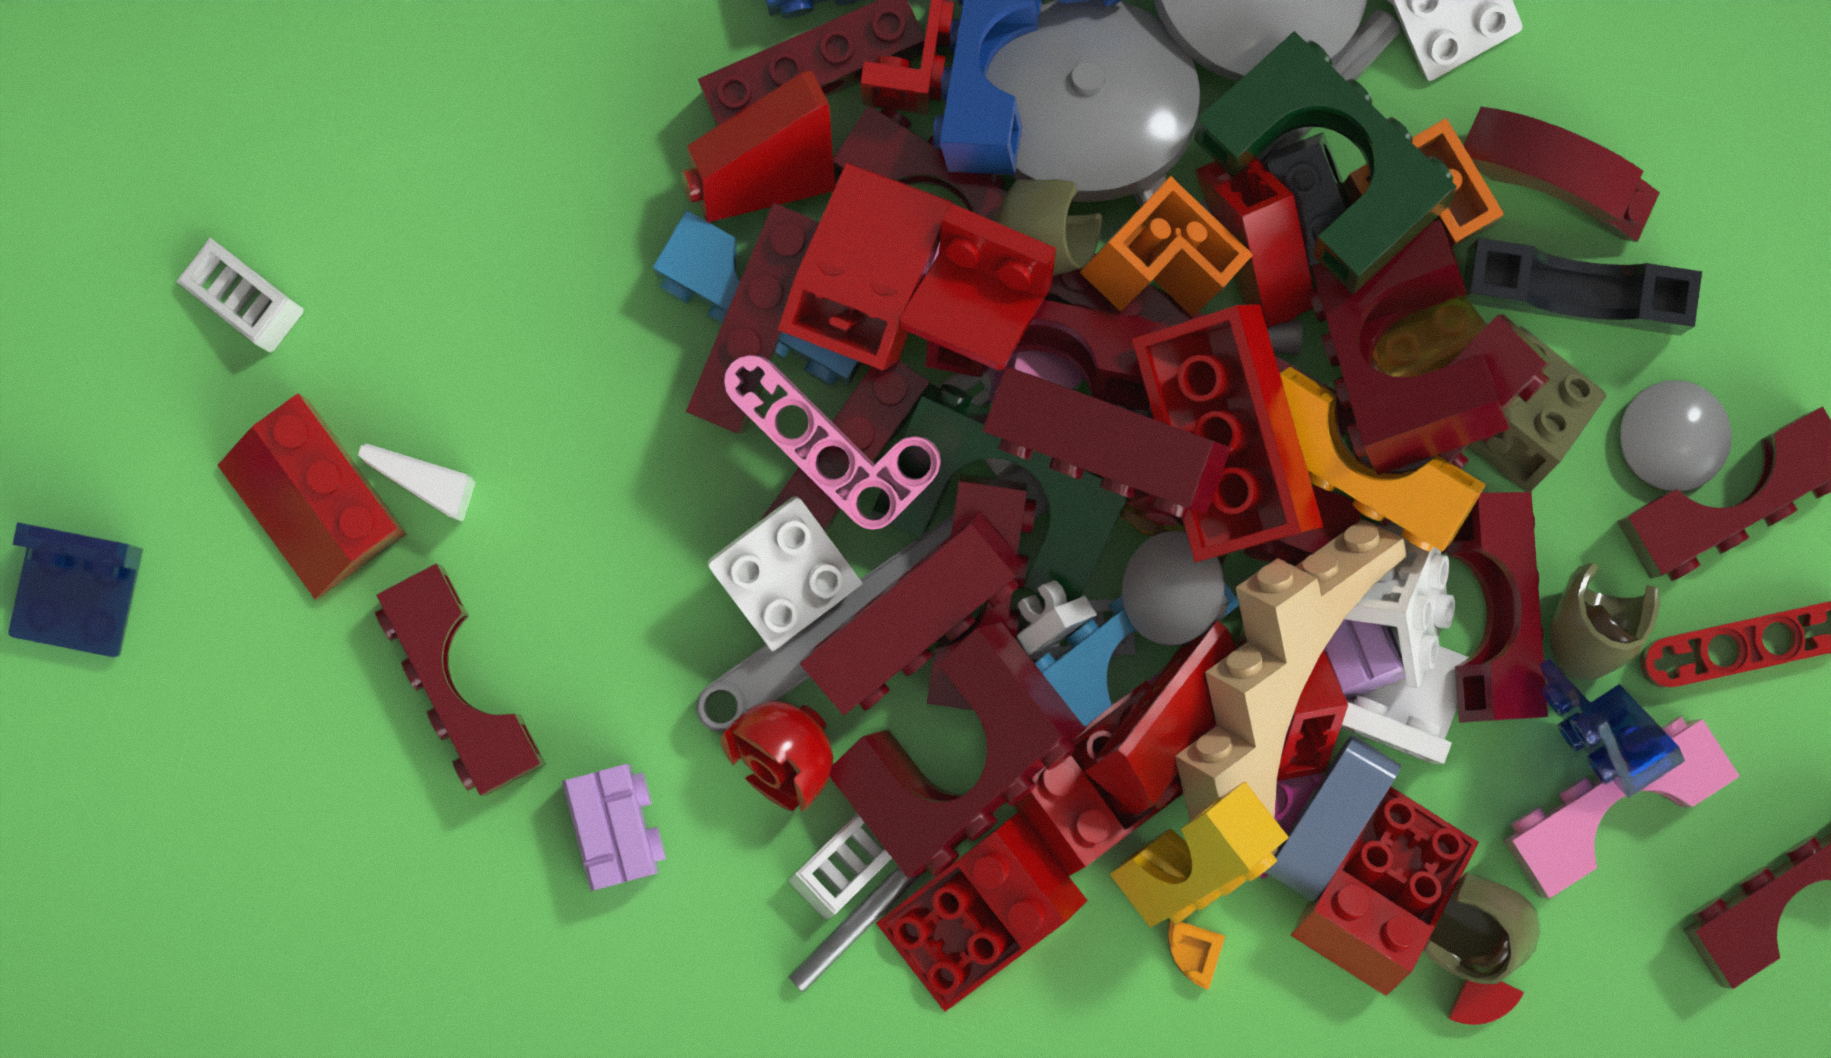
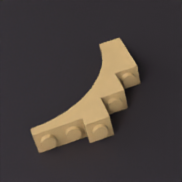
[1175,519,1407,855]

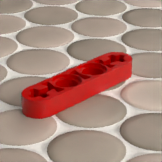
[1640,601,1831,688]

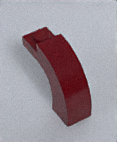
[1463,106,1660,242]

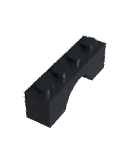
[1460,238,1702,336]

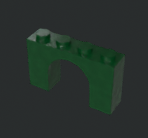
[1194,31,1457,294]
[870,384,1128,603]

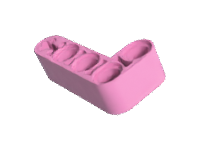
[724,355,941,530]

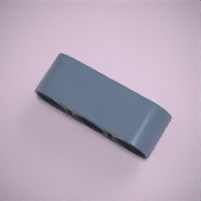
[1265,734,1401,903]

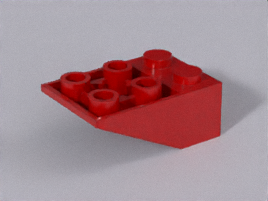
[778,163,953,370]
[1014,680,1184,876]
[1290,786,1479,996]
[876,812,1088,1012]

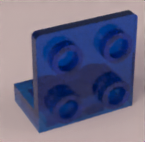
[8,522,143,658]
[1539,658,1685,798]

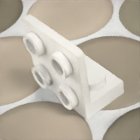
[1387,0,1523,81]
[707,496,863,652]
[1345,523,1455,688]
[1341,627,1469,765]

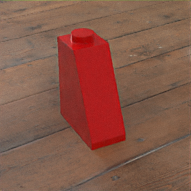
[681,70,835,223]
[1195,158,1314,328]
[1238,625,1348,781]

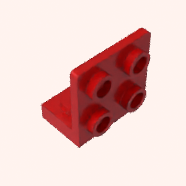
[861,0,955,115]
[900,203,1057,371]

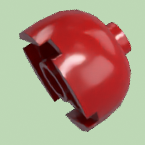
[721,700,834,812]

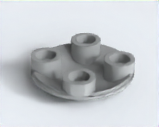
[1620,380,1732,491]
[1122,531,1228,646]

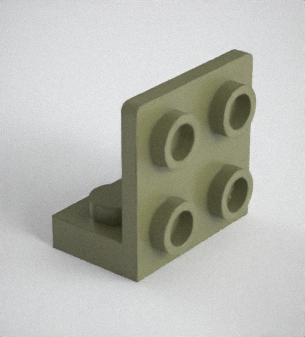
[1469,327,1606,492]

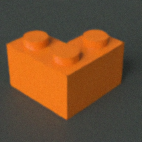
[1344,118,1504,249]
[1079,176,1253,317]

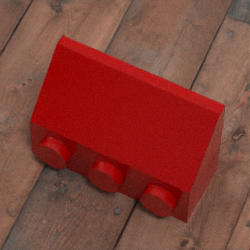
[217,393,407,600]
[1084,620,1237,815]

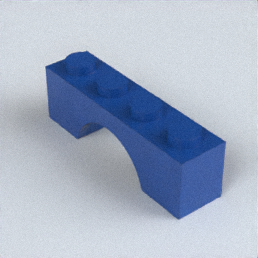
[933,0,1042,175]

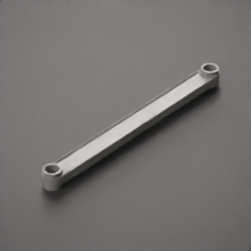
[696,406,1154,733]

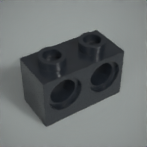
[1267,132,1352,266]

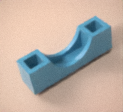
[653,210,862,387]
[1034,583,1239,727]

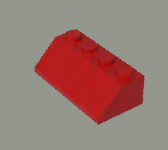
[1132,304,1324,562]

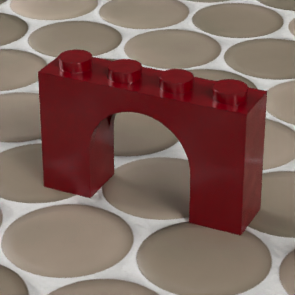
[1309,220,1510,475]
[829,622,1086,878]

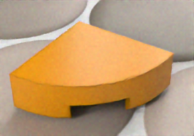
[1168,919,1225,990]

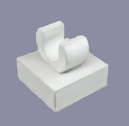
[1016,580,1097,655]

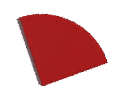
[1447,979,1525,1025]

